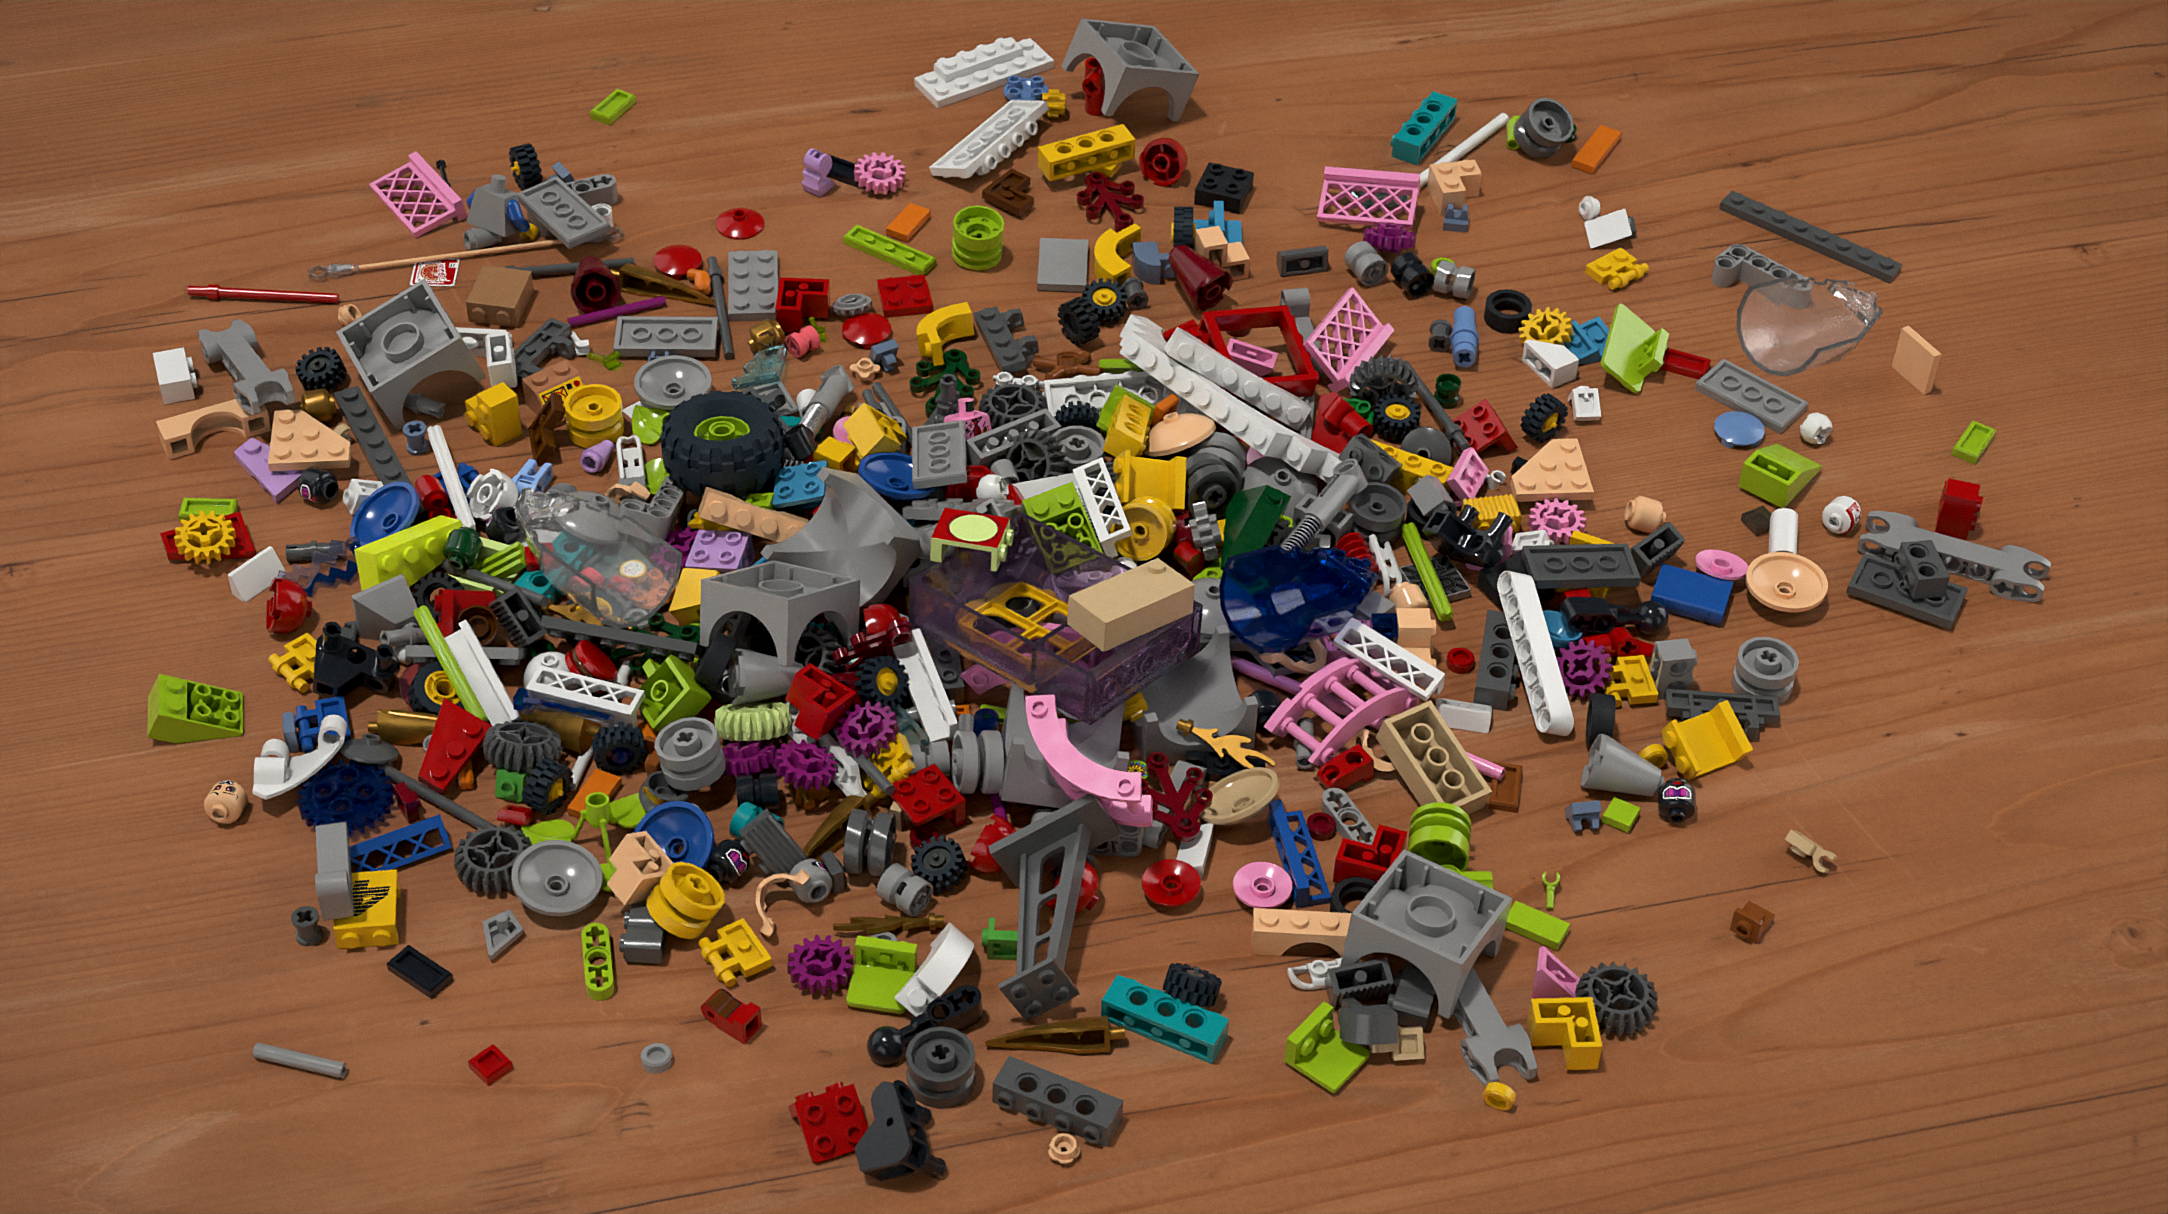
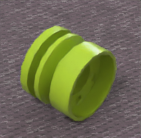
[951,205,1004,271]
[1408,802,1472,871]

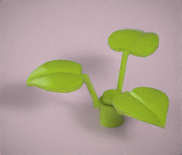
[632,405,669,496]
[521,792,648,891]

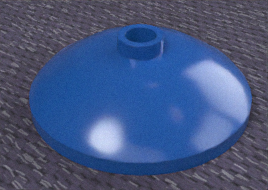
[858,452,937,501]
[350,481,419,547]
[634,801,715,870]

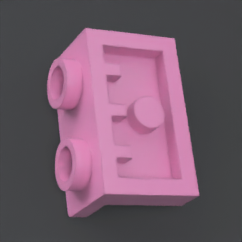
[1447,447,1489,507]

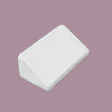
[228,546,286,602]
[1435,698,1492,733]
[1176,823,1214,880]

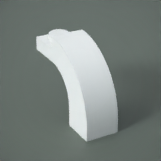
[894,922,974,1016]

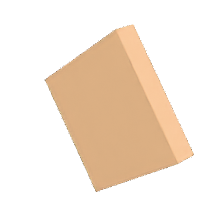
[1892,325,1941,395]

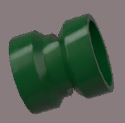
[1434,373,1461,409]

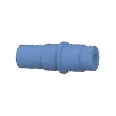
[1450,306,1480,367]

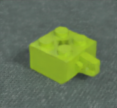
[633,654,712,732]

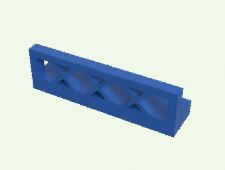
[1268,800,1331,908]
[350,814,452,873]

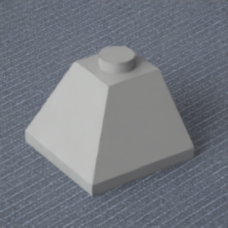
[351,574,420,641]

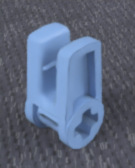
[512,459,553,502]

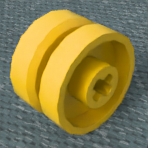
[564,384,624,448]
[1110,496,1177,561]
[646,862,725,939]

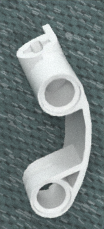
[252,715,347,800]

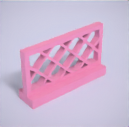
[369,151,468,238]
[1317,166,1421,229]
[1303,287,1394,392]

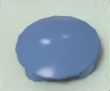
[1003,76,1049,101]
[1714,411,1765,448]

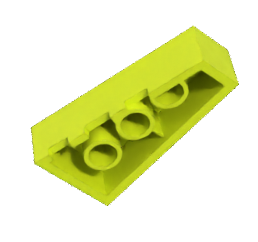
[354,515,462,591]

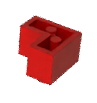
[775,277,830,333]
[1935,478,1983,540]
[785,663,856,740]
[1332,824,1407,883]

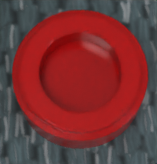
[1446,647,1475,674]

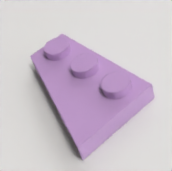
[234,437,305,504]

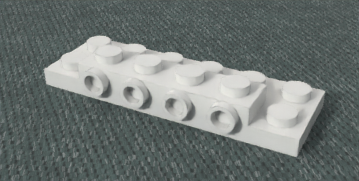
[914,37,1054,108]
[929,100,1049,179]
[1043,371,1177,417]

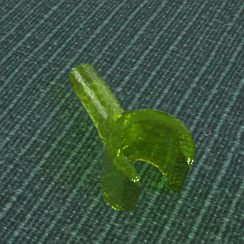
[809,317,825,341]
[587,351,622,370]

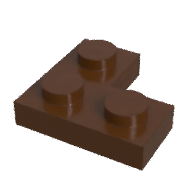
[982,168,1034,217]
[528,392,565,465]

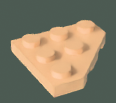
[268,409,352,472]
[1510,439,1594,502]

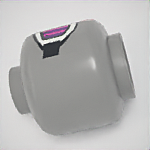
[789,859,833,903]

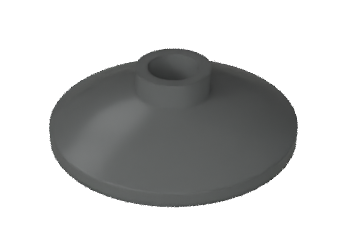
[1400,427,1452,466]
[340,733,399,764]

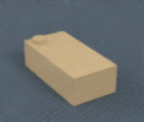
[1067,558,1195,652]
[1376,700,1492,815]

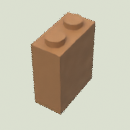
[466,265,534,328]

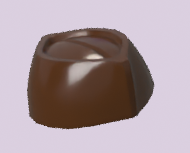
[456,605,498,646]

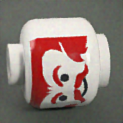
[1822,496,1862,534]

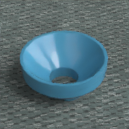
[1543,610,1582,651]

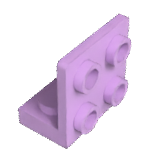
[685,530,755,573]

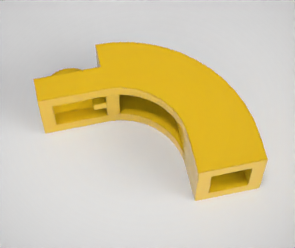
[1094,224,1141,287]
[916,302,975,366]

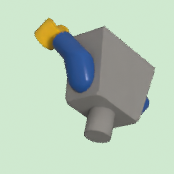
[466,174,539,240]

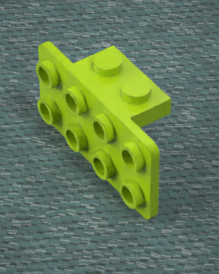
[1601,303,1669,394]

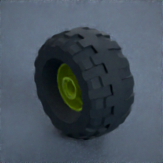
[661,390,784,498]

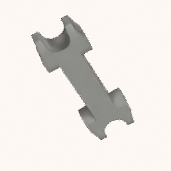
[197,319,296,415]
[1857,511,2051,602]
[1410,962,1537,1088]

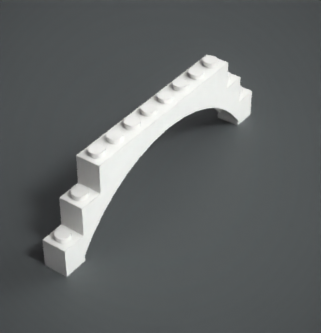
[1119,314,1342,483]

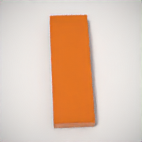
[1571,125,1622,174]

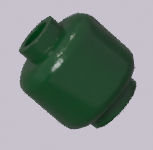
[442,527,483,569]

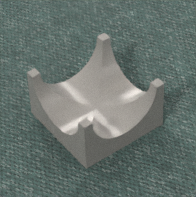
[1061,18,1199,122]
[336,278,486,431]
[761,467,922,627]
[700,560,860,666]
[1116,625,1258,765]
[1001,677,1129,808]
[1340,850,1512,1019]

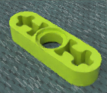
[581,923,614,1001]

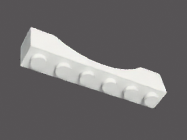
[1164,327,1311,431]

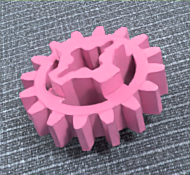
[854,152,906,195]
[1528,498,1586,545]

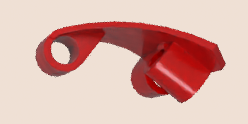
[1082,57,1105,116]
[1312,392,1373,476]
[1560,588,1654,658]

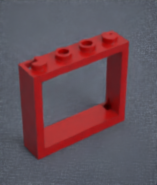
[1198,305,1319,402]

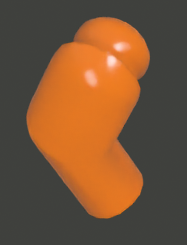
[687,269,712,296]

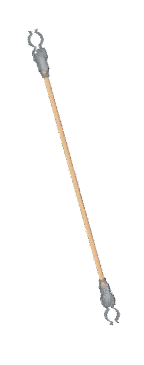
[308,227,624,281]

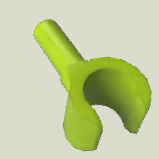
[1542,871,1560,910]

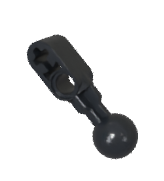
[1560,597,1669,635]
[867,985,983,1066]

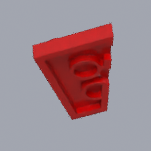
[160,511,256,560]
[418,698,492,795]

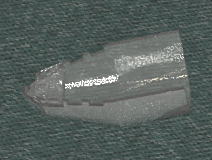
[1736,276,1883,377]
[515,488,682,629]

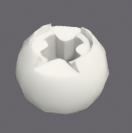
[1800,413,1833,445]
[976,474,1009,503]

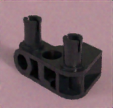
[1422,504,1514,568]
[313,622,401,698]
[855,1080,946,1181]

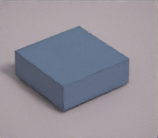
[282,712,299,753]

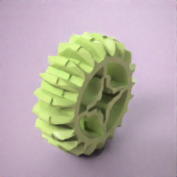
[714,700,792,742]

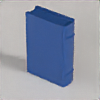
[1650,564,1734,626]

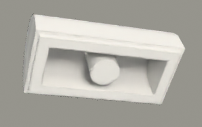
[1769,508,1798,554]

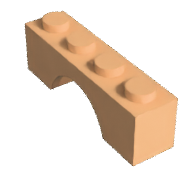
[156,399,271,460]
[698,487,809,543]
[1251,908,1372,961]

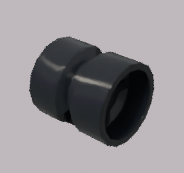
[1390,252,1435,298]
[735,772,779,811]

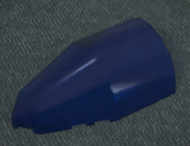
[1219,545,1378,653]

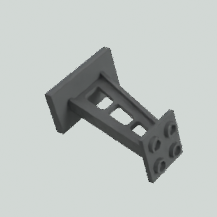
[988,794,1121,1022]

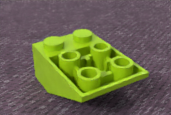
[1738,444,1822,508]
[1021,481,1104,574]
[147,674,243,744]

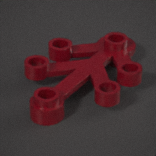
[1077,172,1144,233]
[832,619,912,673]
[1142,752,1213,842]

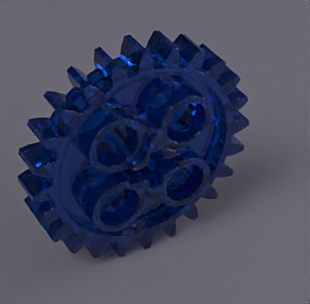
[297,759,395,837]

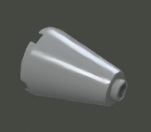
[728,648,804,705]
[1581,733,1664,796]

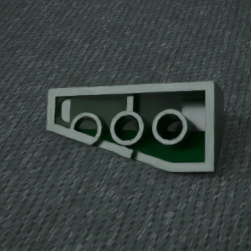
[1220,485,1291,581]

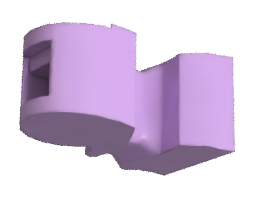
[801,148,835,197]

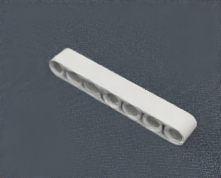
[1497,571,1574,736]

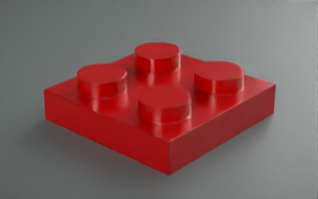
[877,275,933,318]

